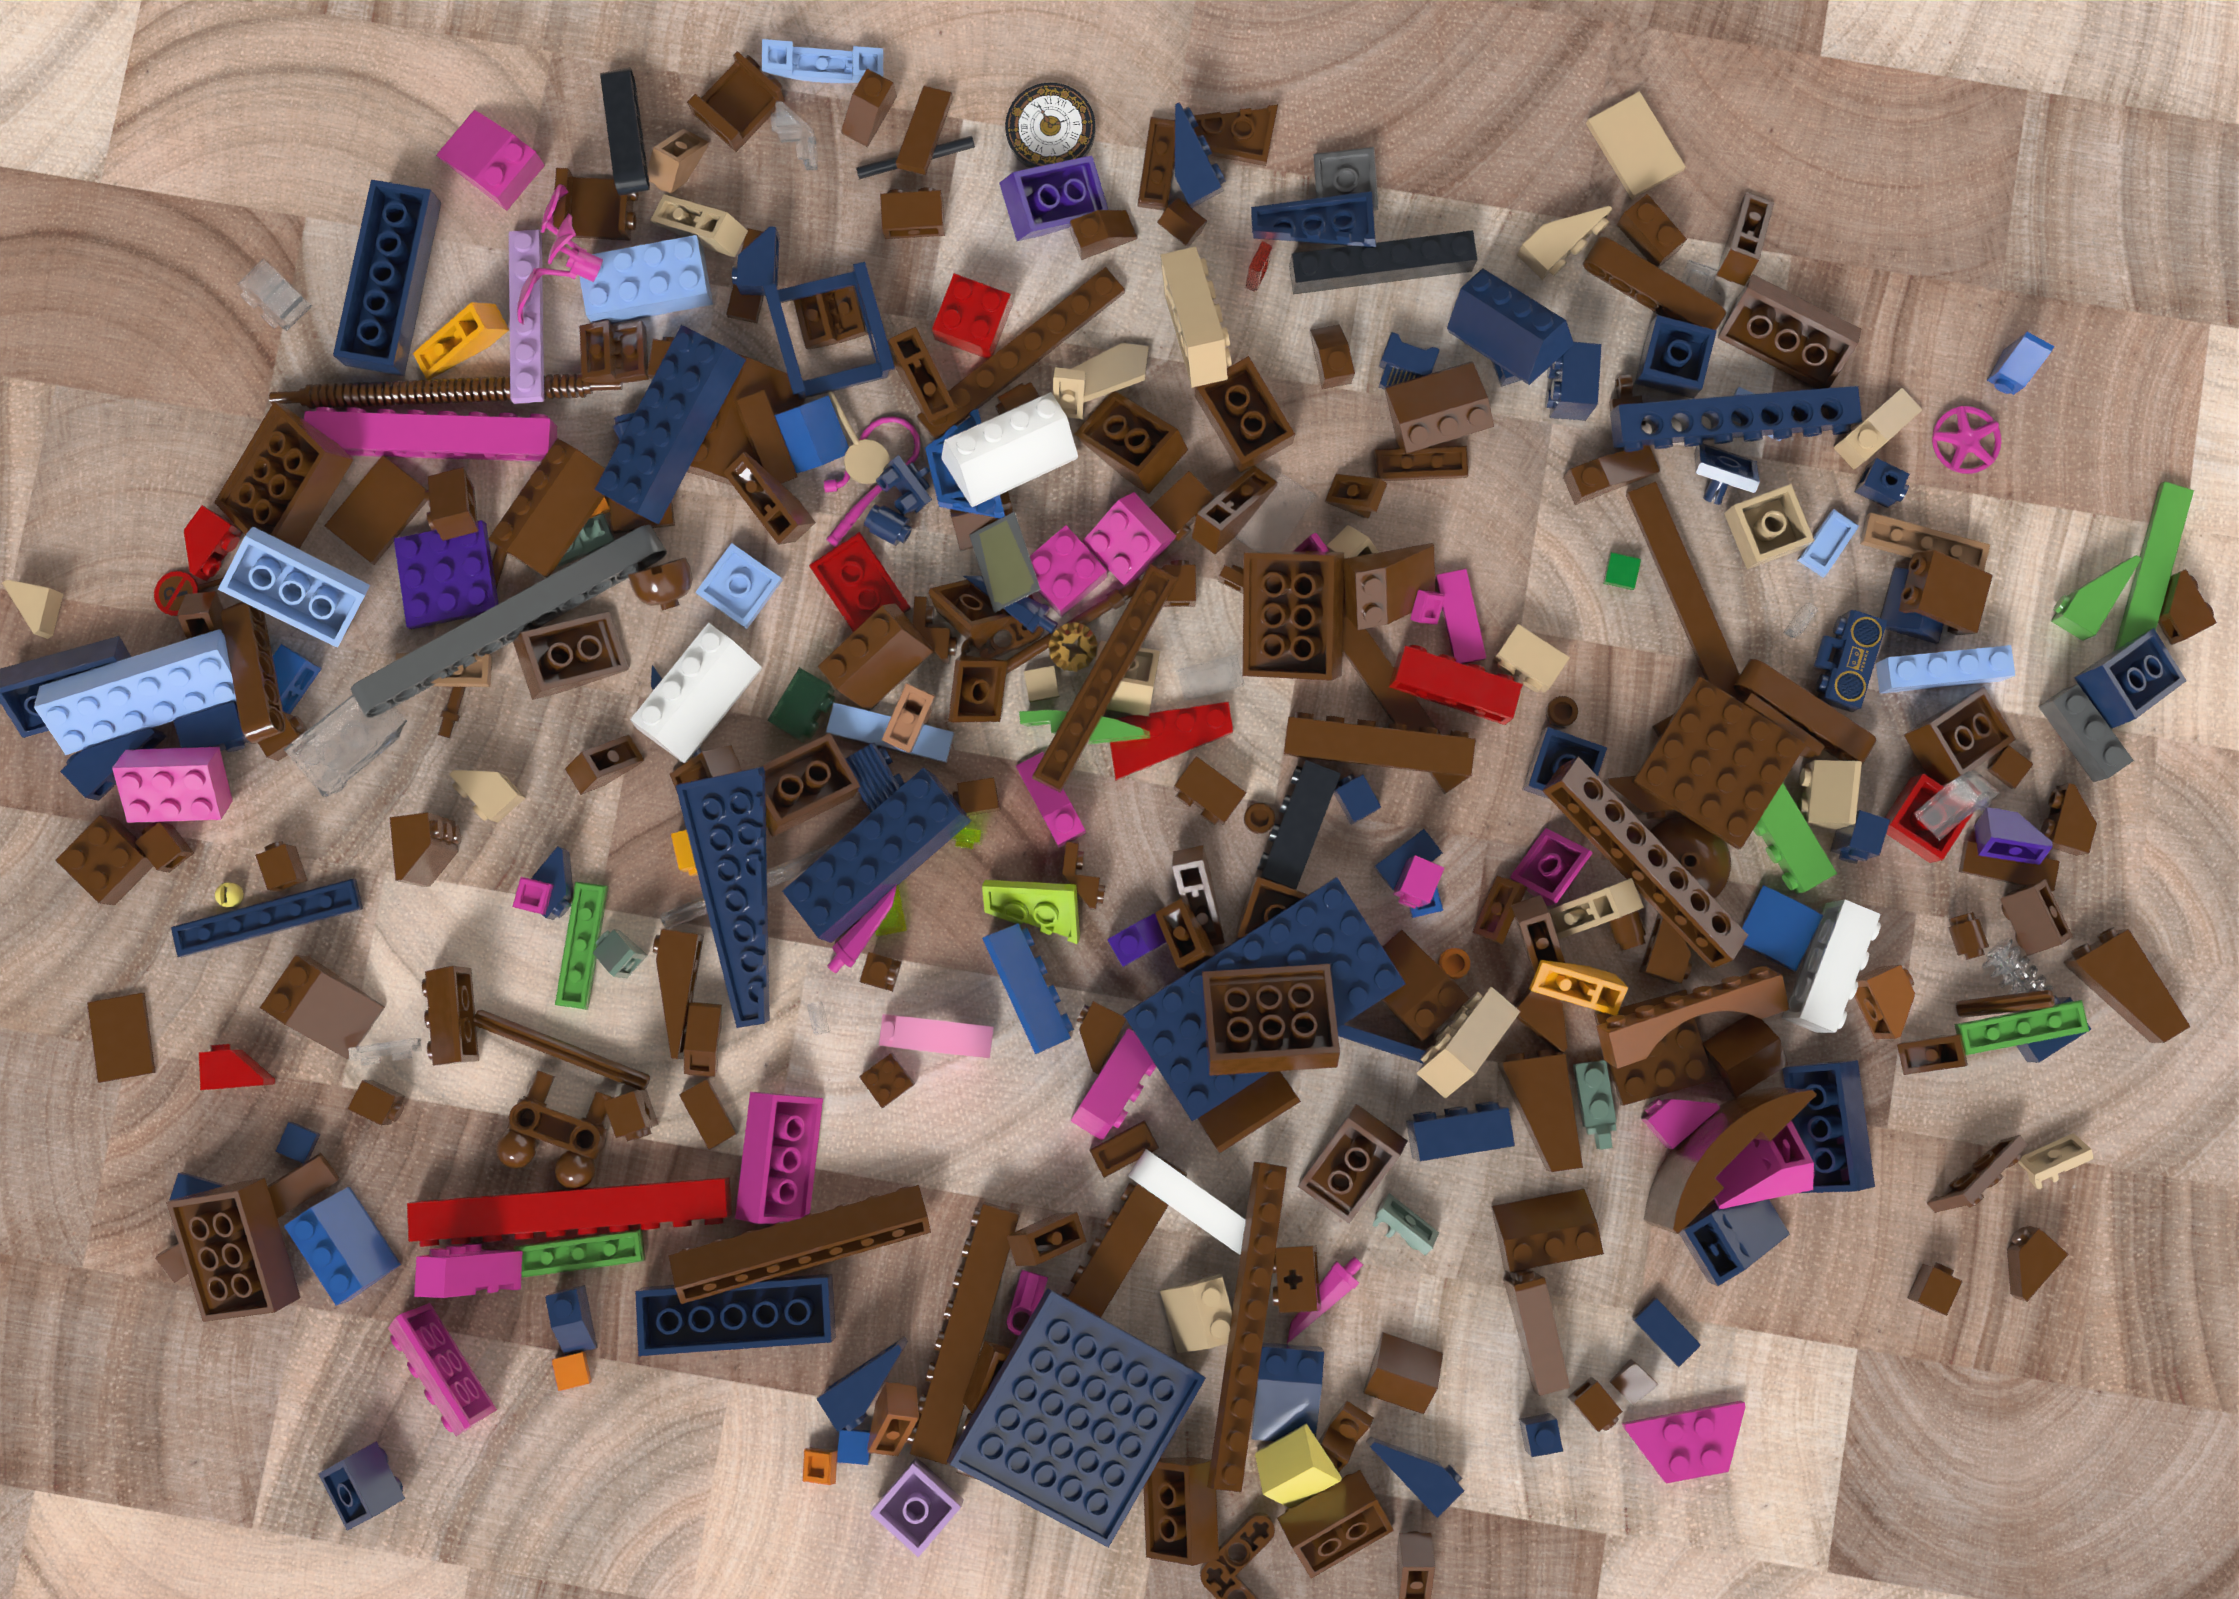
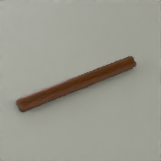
[472,1010,650,1090]

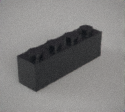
[1257,760,1341,890]

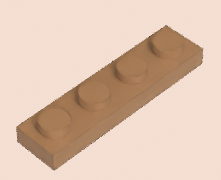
[1860,513,1990,571]

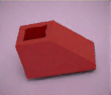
[184,505,243,582]

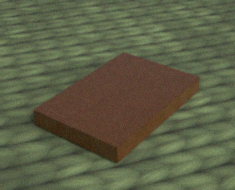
[324,455,427,565]

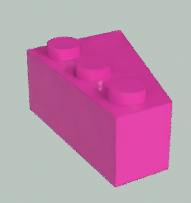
[414,1243,523,1298]

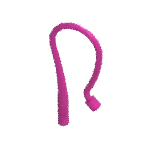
[824,416,921,547]

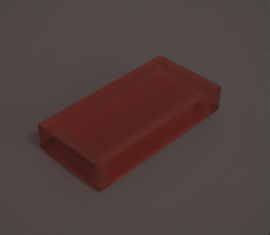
[1245,241,1272,292]

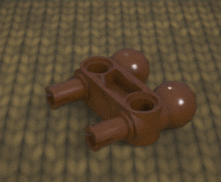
[496,1070,614,1190]

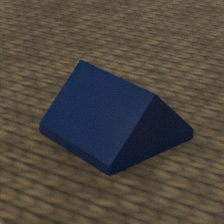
[1880,568,1944,644]

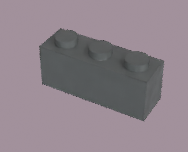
[2038,684,2134,782]

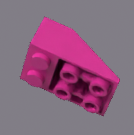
[1714,1121,1814,1209]

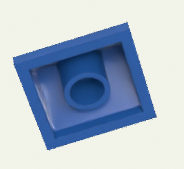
[774,395,849,473]

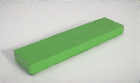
[555,881,608,1010]
[1954,1000,2089,1055]
[514,1229,645,1278]

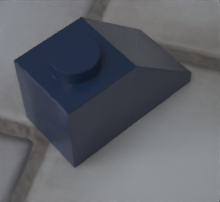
[732,227,780,296]
[531,846,573,920]
[545,1285,598,1355]

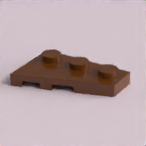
[1927,1135,2028,1213]

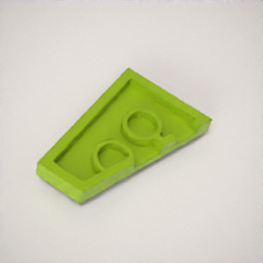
[982,880,1080,944]

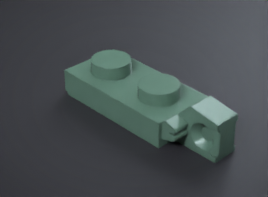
[1573,1060,1617,1150]

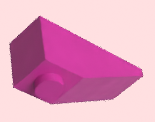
[1016,752,1086,848]

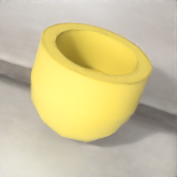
[214,882,244,908]

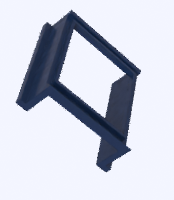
[763,262,895,400]

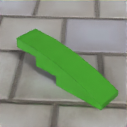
[1019,710,1150,745]

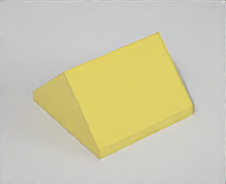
[1255,1424,1342,1508]

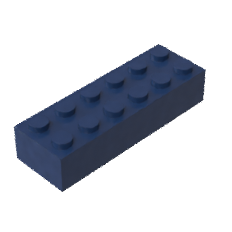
[333,179,441,376]
[594,324,746,524]
[782,767,972,943]
[635,1274,836,1356]

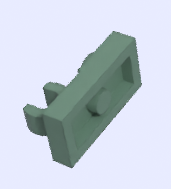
[558,513,615,567]
[1373,1193,1439,1256]

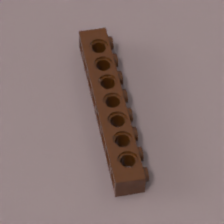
[1542,757,1748,969]

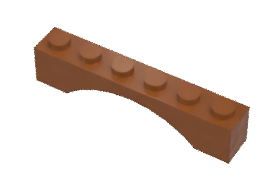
[1596,966,1790,1069]

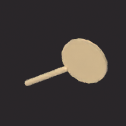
[827,391,890,484]

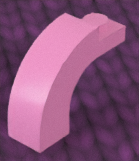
[879,1014,994,1058]

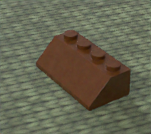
[1717,274,1862,389]
[488,438,605,578]

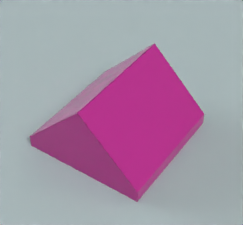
[1510,828,1592,906]

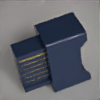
[1378,332,1440,390]

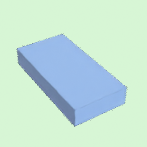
[1797,509,1859,577]

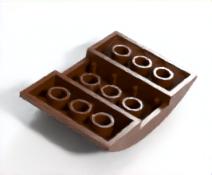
[1644,1087,1817,1234]

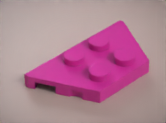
[1622,1401,1746,1484]

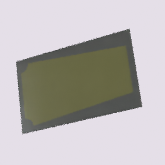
[969,512,1041,612]

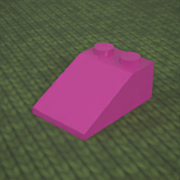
[436,110,545,211]

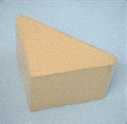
[2,580,63,639]

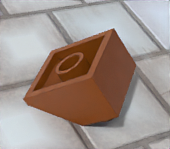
[1854,965,1915,1039]

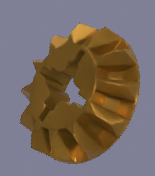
[1049,622,1098,672]

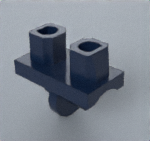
[876,455,932,516]

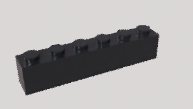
[1289,230,1478,295]

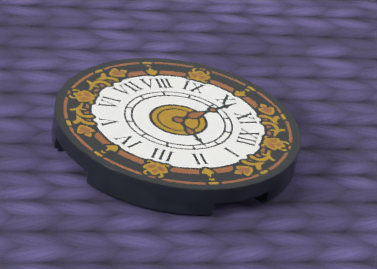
[1005,82,1096,168]

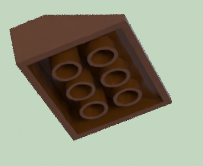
[687,353,806,486]
[214,401,354,549]
[1242,551,1344,681]
[1202,964,1340,1076]
[166,1178,301,1322]

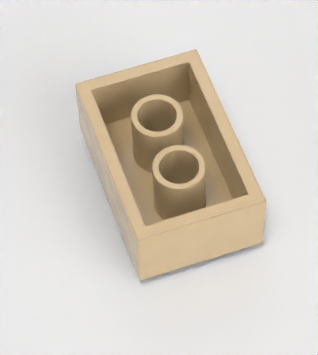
[1417,987,1520,1098]

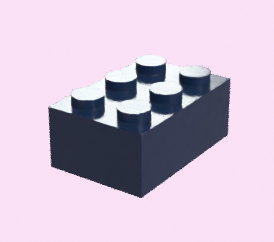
[1406,1101,1515,1161]

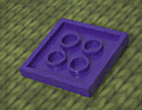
[394,520,499,630]

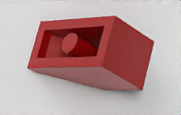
[199,1044,275,1090]

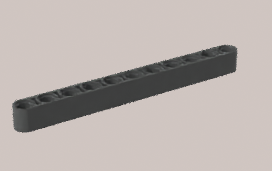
[350,525,667,718]

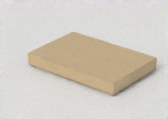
[1586,91,1686,199]

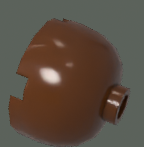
[628,557,692,610]

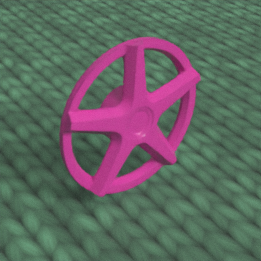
[1932,406,2001,474]

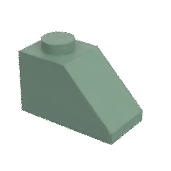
[593,929,648,979]

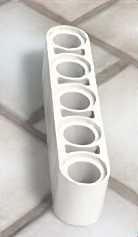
[1128,1149,1245,1255]

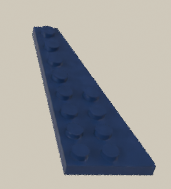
[675,766,770,1028]

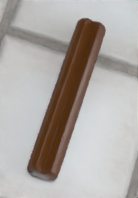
[1956,990,2055,1018]

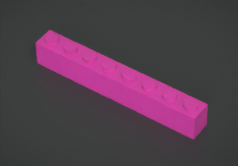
[304,407,558,462]

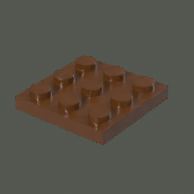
[1594,989,1713,1106]

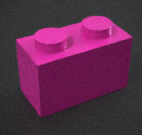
[1393,855,1444,909]

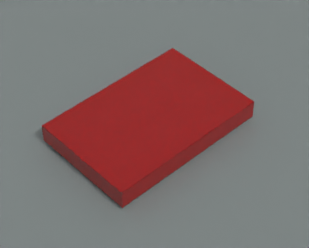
[809,532,911,632]

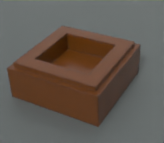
[1987,745,2033,789]

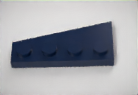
[1251,191,1376,247]

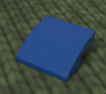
[1742,885,1824,972]

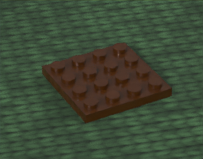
[1632,676,1807,850]

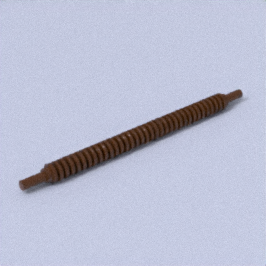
[269,373,623,409]

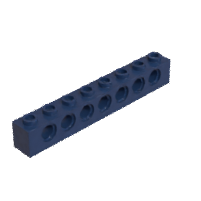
[1610,386,1862,452]

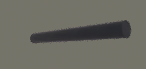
[856,136,975,180]

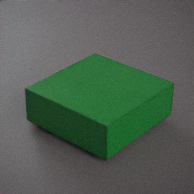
[1603,552,1641,590]

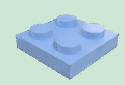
[695,543,783,629]

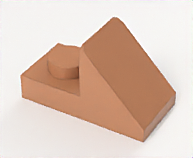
[882,683,935,753]

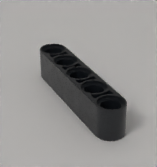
[600,67,650,196]

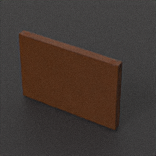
[87,993,156,1083]

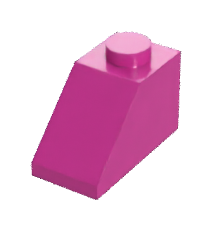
[1641,1098,1720,1149]

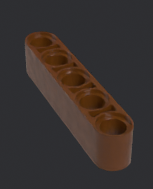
[1583,237,1726,330]
[221,601,285,744]
[1733,659,1877,767]

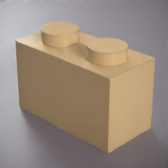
[1493,624,1570,693]

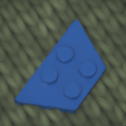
[925,409,1005,518]

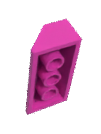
[735,1091,823,1224]

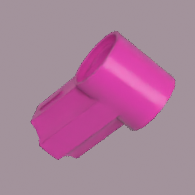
[1007,1270,1048,1336]

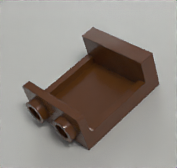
[687,51,785,152]
[1899,550,1993,635]

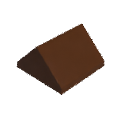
[928,579,1012,649]
[948,654,1008,723]
[1702,1014,1788,1098]
[1363,1332,1443,1414]

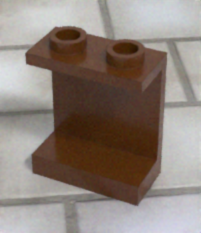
[553,168,639,241]

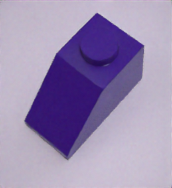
[1974,807,2053,865]
[1107,913,1167,968]

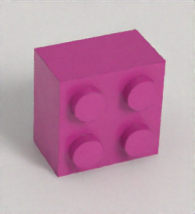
[1082,492,1176,586]
[1030,525,1107,618]

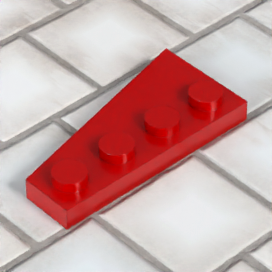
[1110,702,1233,781]

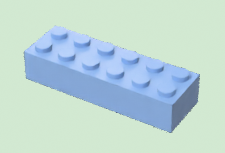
[34,629,236,755]

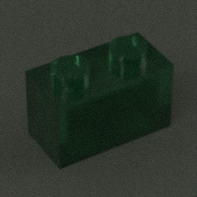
[767,667,835,743]

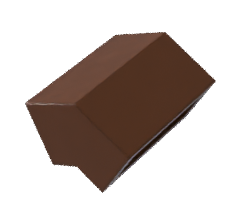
[1157,197,1207,246]

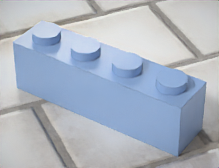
[1876,645,2015,693]

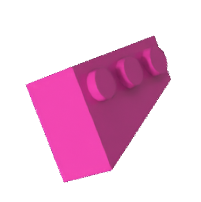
[1071,1028,1156,1141]

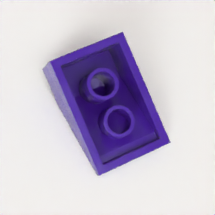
[999,155,1109,242]

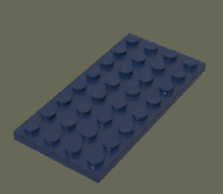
[1123,877,1406,1122]

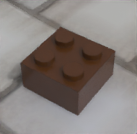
[859,1053,915,1108]

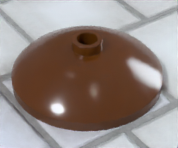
[1650,817,1731,899]

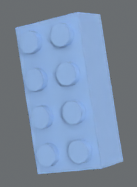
[579,235,713,324]
[218,526,370,648]

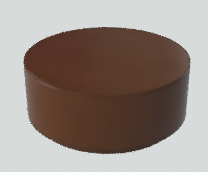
[1546,696,1578,728]
[1244,803,1275,834]

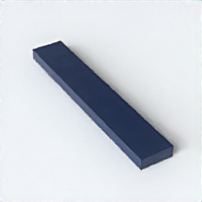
[171,879,363,958]

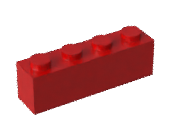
[1389,645,1523,725]

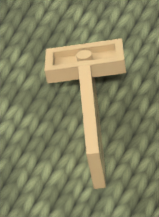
[1053,343,1149,419]

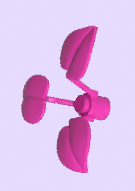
[517,184,603,325]

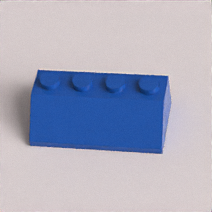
[982,924,1074,1054]

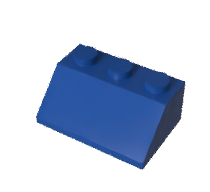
[284,1187,401,1306]

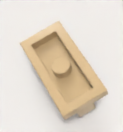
[2018,1133,2094,1189]

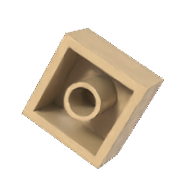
[1724,484,1815,570]

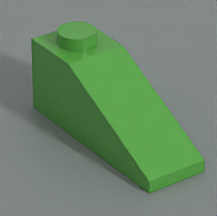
[2051,555,2142,641]

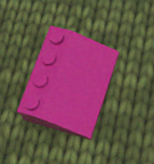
[388,1303,497,1437]

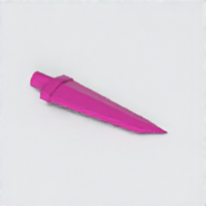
[827,884,897,973]
[1287,1256,1363,1344]

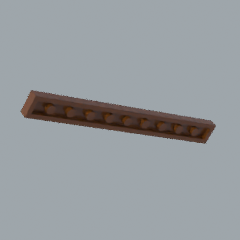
[1207,1162,1287,1492]

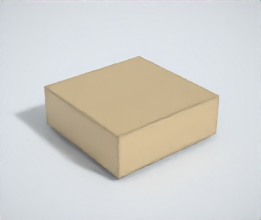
[1024,666,1060,703]

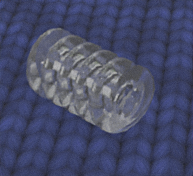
[1982,937,2054,995]

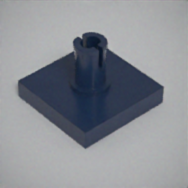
[1694,443,1760,505]

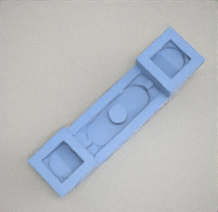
[761,39,883,83]

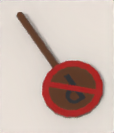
[154,571,224,616]

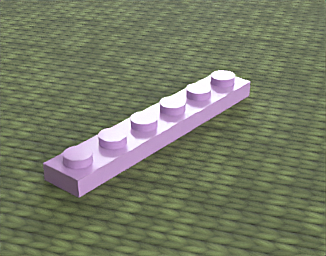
[509,229,544,404]

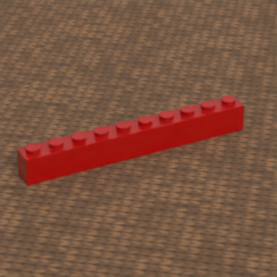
[407,1177,732,1247]

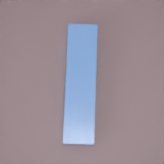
[826,703,954,763]

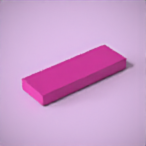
[1435,569,1486,664]

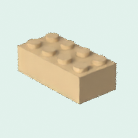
[1160,246,1232,388]

